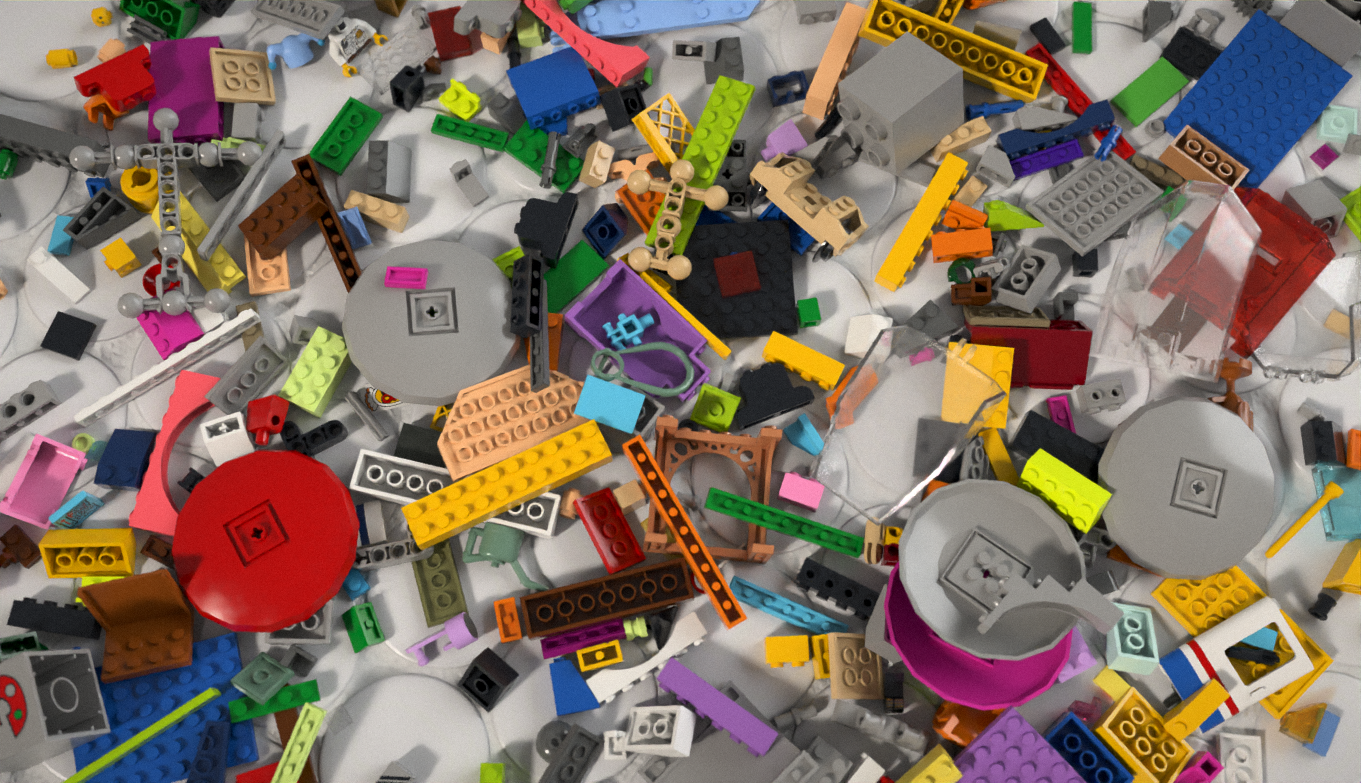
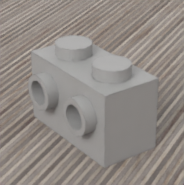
[1076,379,1127,415]

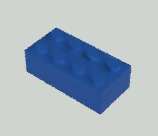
[1041,711,1135,783]

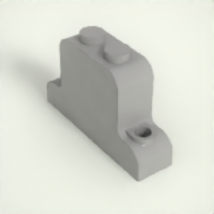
[454,0,522,38]

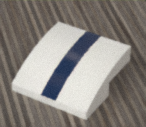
[354,500,388,549]

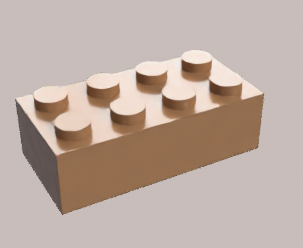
[1158,125,1249,204]

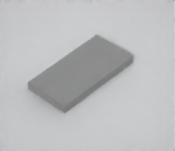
[204,335,289,415]

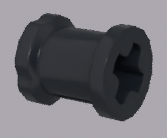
[177,467,205,493]
[1308,593,1337,621]

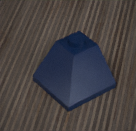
[582,203,628,259]

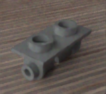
[562,123,597,159]

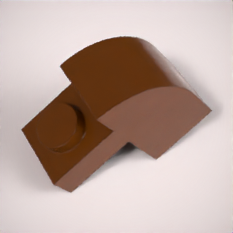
[951,277,992,305]

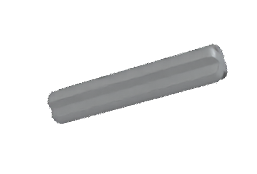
[345,391,388,441]

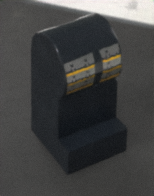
[883,673,904,713]

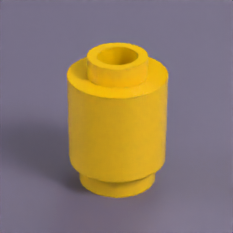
[46,48,78,69]

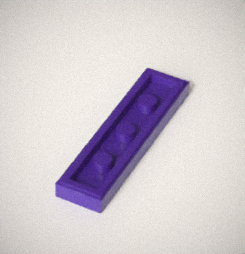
[1009,139,1084,182]

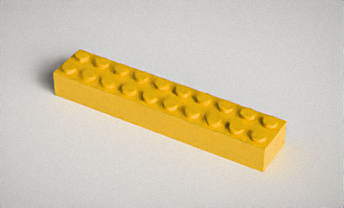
[858,0,1048,104]
[401,419,613,550]

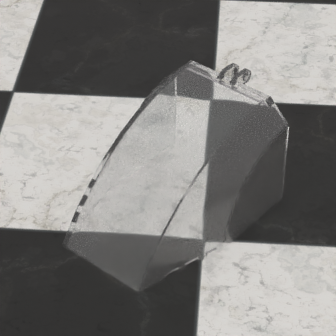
[812,325,1006,526]

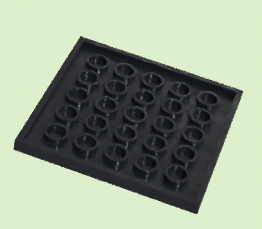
[674,220,798,340]

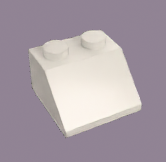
[844,314,893,362]

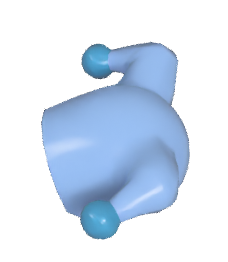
[267,33,325,70]

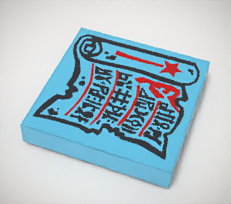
[48,491,105,529]

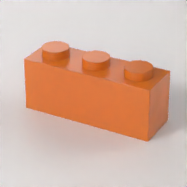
[931,226,993,263]

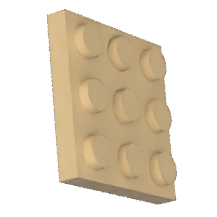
[209,47,276,105]
[828,632,884,700]

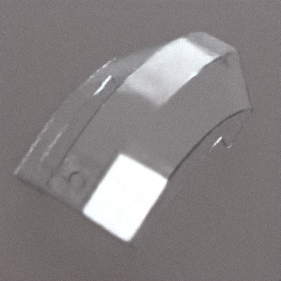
[1089,180,1262,384]

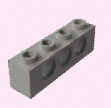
[0,379,61,443]

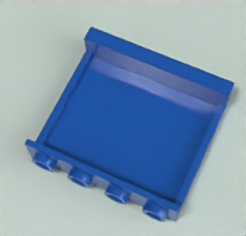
[506,47,601,130]

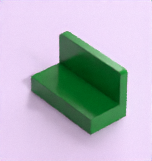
[342,602,385,653]

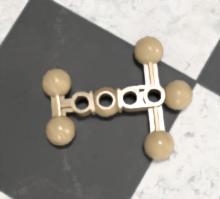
[627,159,729,280]

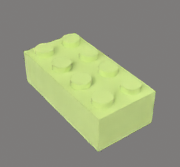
[278,326,352,418]

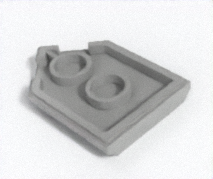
[959,436,990,481]

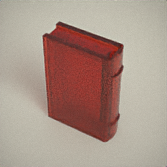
[428,6,473,62]

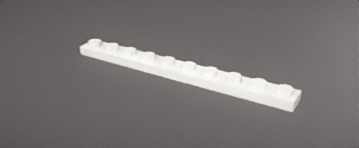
[73,309,262,427]

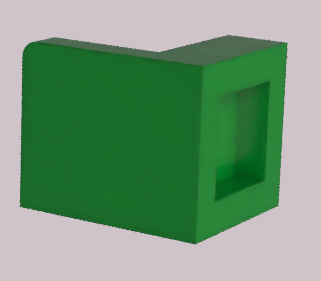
[796,298,821,328]

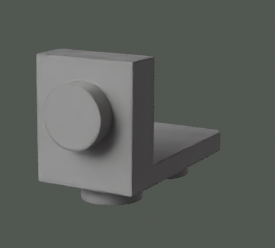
[450,159,489,207]

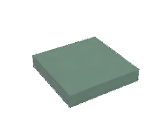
[230,651,294,705]

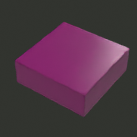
[1310,144,1339,170]

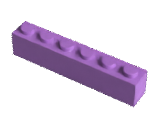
[656,657,778,758]

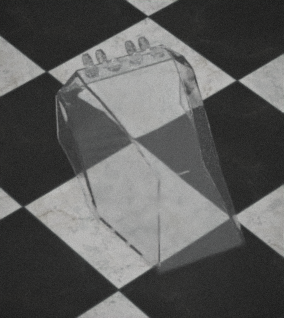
[1243,250,1361,384]

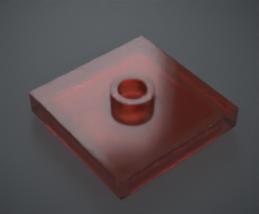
[713,251,761,298]

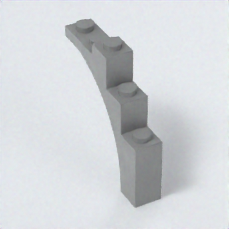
[977,572,1125,635]

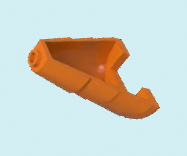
[932,700,1007,749]

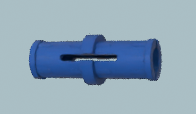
[1094,125,1123,161]

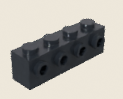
[510,253,544,338]
[794,557,880,621]

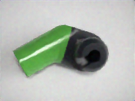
[634,67,653,92]

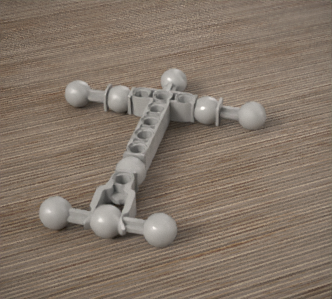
[69,108,262,318]

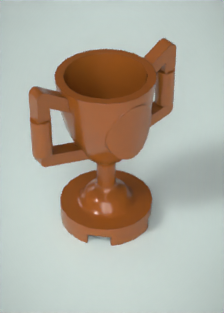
[1207,358,1253,432]

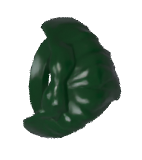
[947,257,976,284]

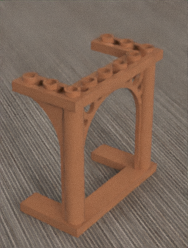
[643,415,782,564]

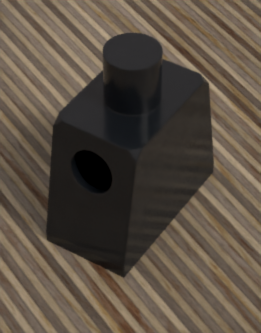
[389,65,427,112]

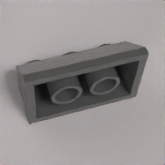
[367,140,412,203]

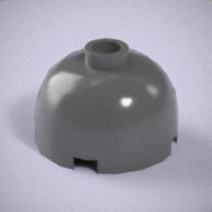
[536,720,572,763]

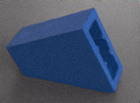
[549,657,601,716]

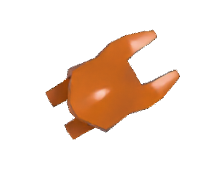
[83,64,129,131]

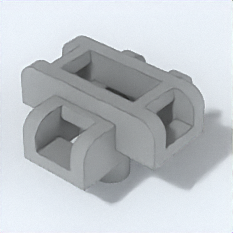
[973,257,1010,284]

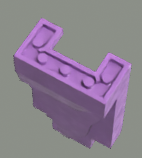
[565,259,711,403]

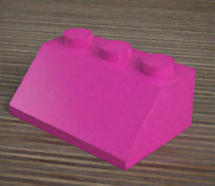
[136,288,204,360]

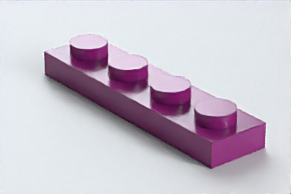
[540,619,627,659]

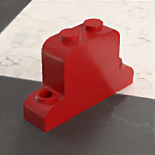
[74,44,156,112]

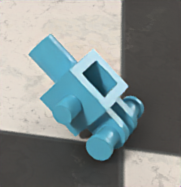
[602,313,654,351]

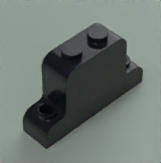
[514,192,579,269]
[736,362,815,431]

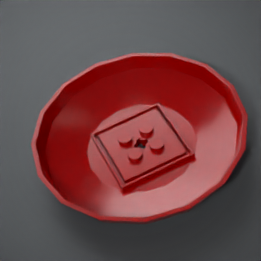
[171,449,359,633]

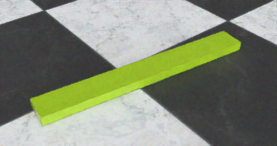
[62,688,221,783]

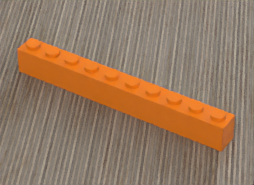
[622,435,747,631]

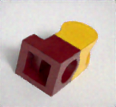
[881,526,903,567]

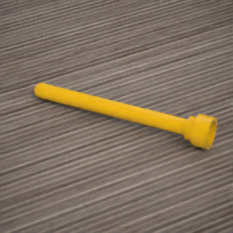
[1265,481,1344,558]

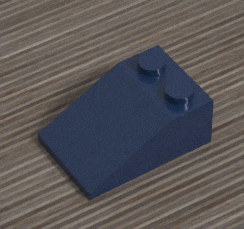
[94,429,157,492]

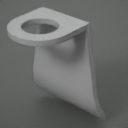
[771,440,819,477]

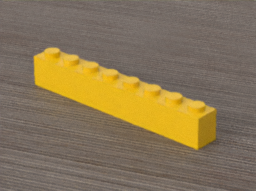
[874,152,968,292]

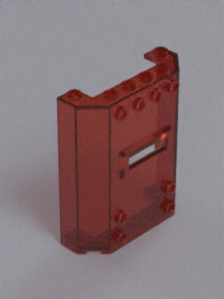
[1148,187,1336,359]

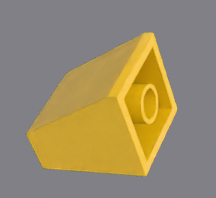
[1322,539,1361,595]

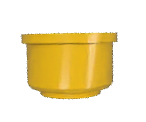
[120,165,174,214]

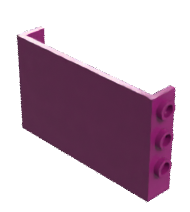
[148,36,225,146]

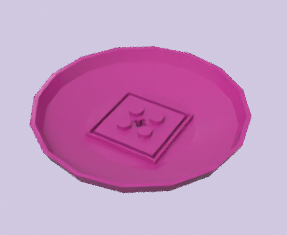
[884,561,1073,710]

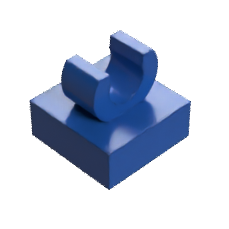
[85,177,111,198]

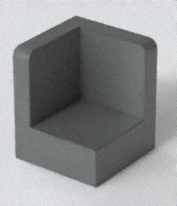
[1053,292,1079,320]
[280,644,318,676]

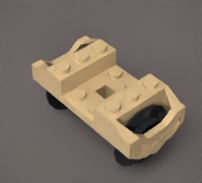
[750,152,869,263]

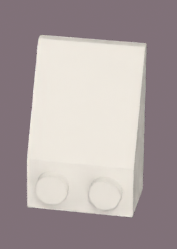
[623,705,697,757]

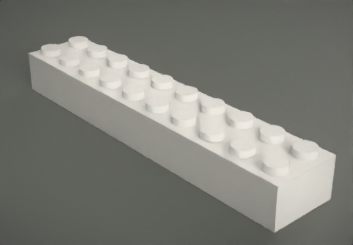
[349,449,562,539]

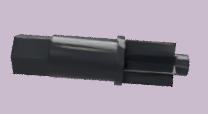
[1225,646,1280,666]

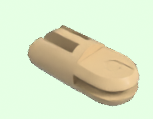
[864,518,886,565]

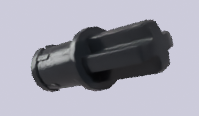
[507,37,522,69]

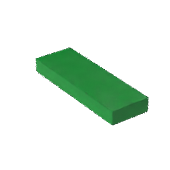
[1072,2,1092,54]

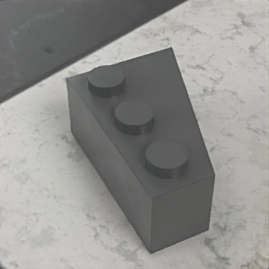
[888,299,959,359]

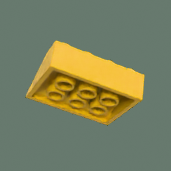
[940,342,1014,429]
[1090,686,1195,783]

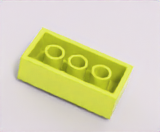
[1016,448,1112,534]

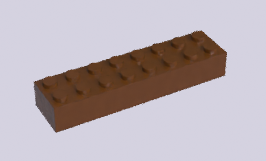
[520,557,694,641]

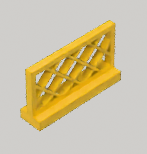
[632,93,695,175]

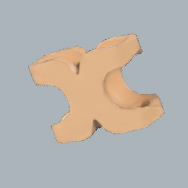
[608,152,668,204]

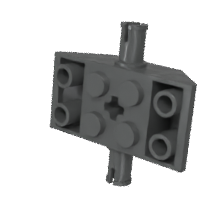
[708,139,752,212]

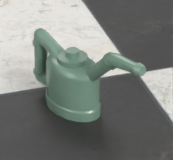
[462,522,549,592]

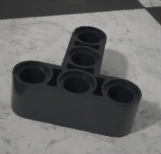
[280,420,348,460]

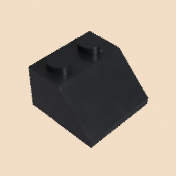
[600,83,651,132]
[1300,421,1347,466]
[457,647,519,713]

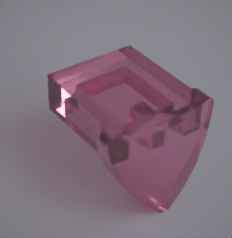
[1068,696,1102,723]

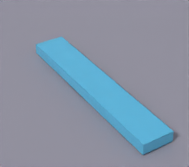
[729,576,849,635]

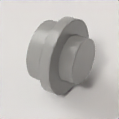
[1145,119,1164,138]

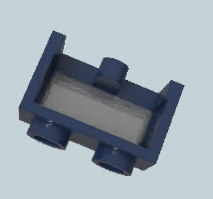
[767,70,810,108]

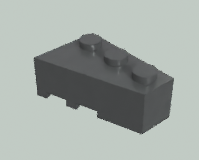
[63,187,141,249]

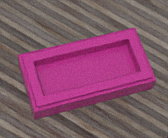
[384,266,429,289]

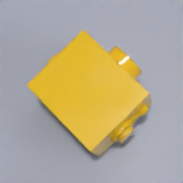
[100,237,142,278]

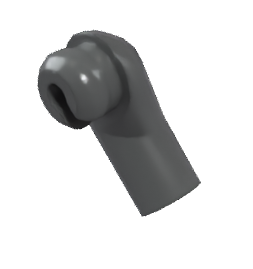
[420,83,446,101]

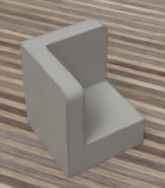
[289,315,317,346]

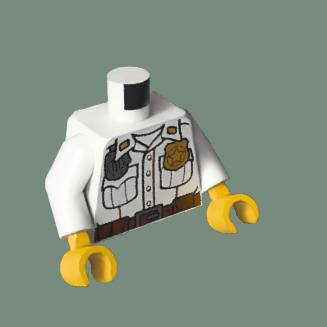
[328,17,388,77]

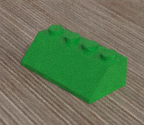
[119,0,200,40]

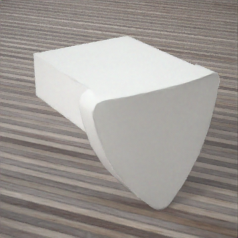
[602,730,626,760]

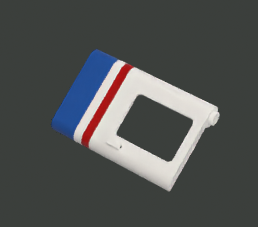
[1158,596,1314,734]

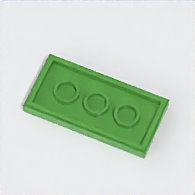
[1110,56,1189,128]

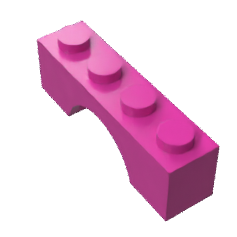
[1173,751,1224,783]

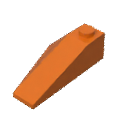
[524,313,565,372]

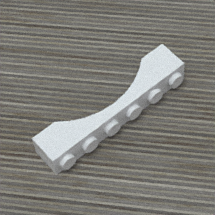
[586,612,707,705]

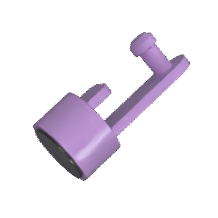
[405,612,478,667]

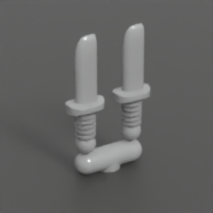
[1182,9,1220,44]

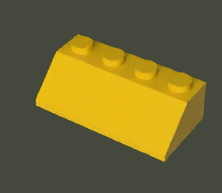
[38,528,137,578]

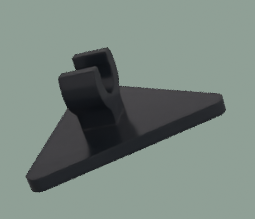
[646,606,678,650]

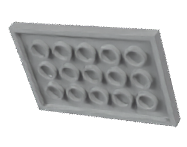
[1025,150,1164,257]

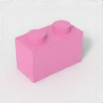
[777,472,825,512]

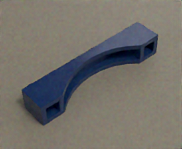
[996,99,1115,161]

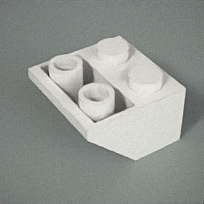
[200,411,256,468]

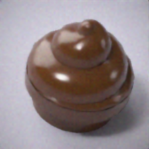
[423,55,442,75]

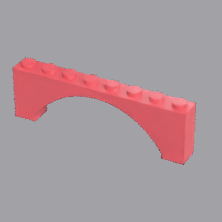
[520,0,650,88]
[129,370,221,537]

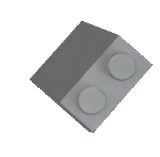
[1281,180,1347,247]

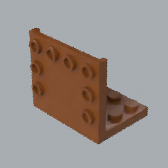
[77,569,195,684]

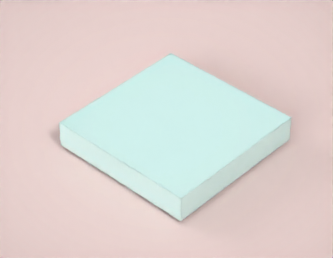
[1316,104,1358,144]

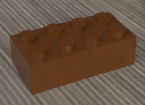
[238,174,329,260]

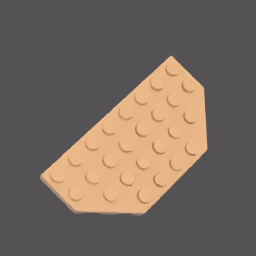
[437,364,598,482]

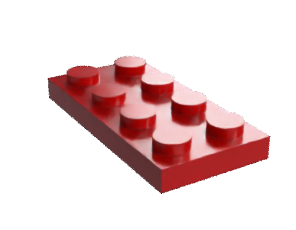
[573,487,646,575]

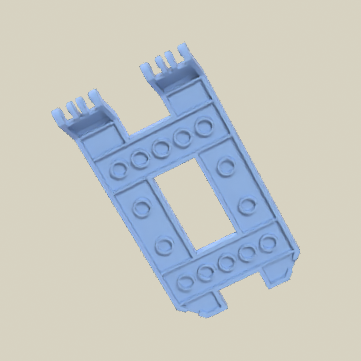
[547,0,760,53]

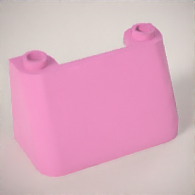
[0,434,88,530]

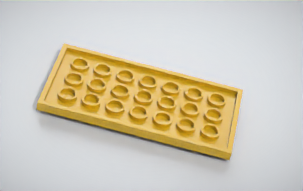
[1150,566,1334,719]

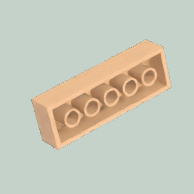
[803,2,867,120]

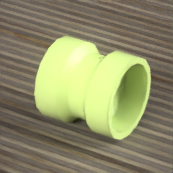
[623,616,648,641]

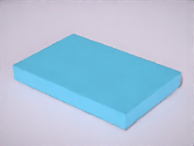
[573,375,646,434]

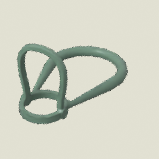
[590,342,695,397]

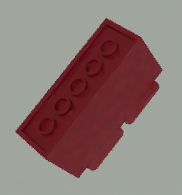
[964,317,1093,390]

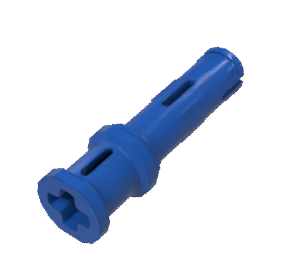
[965,100,1024,121]

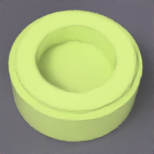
[72,433,95,454]

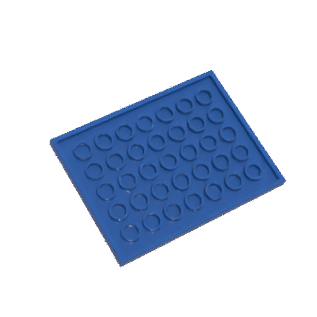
[1163,9,1353,195]
[73,632,259,783]

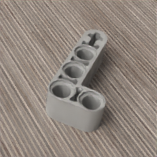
[352,523,434,572]

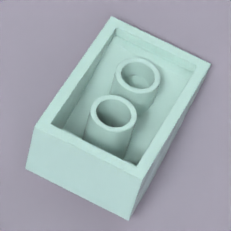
[1106,602,1160,676]

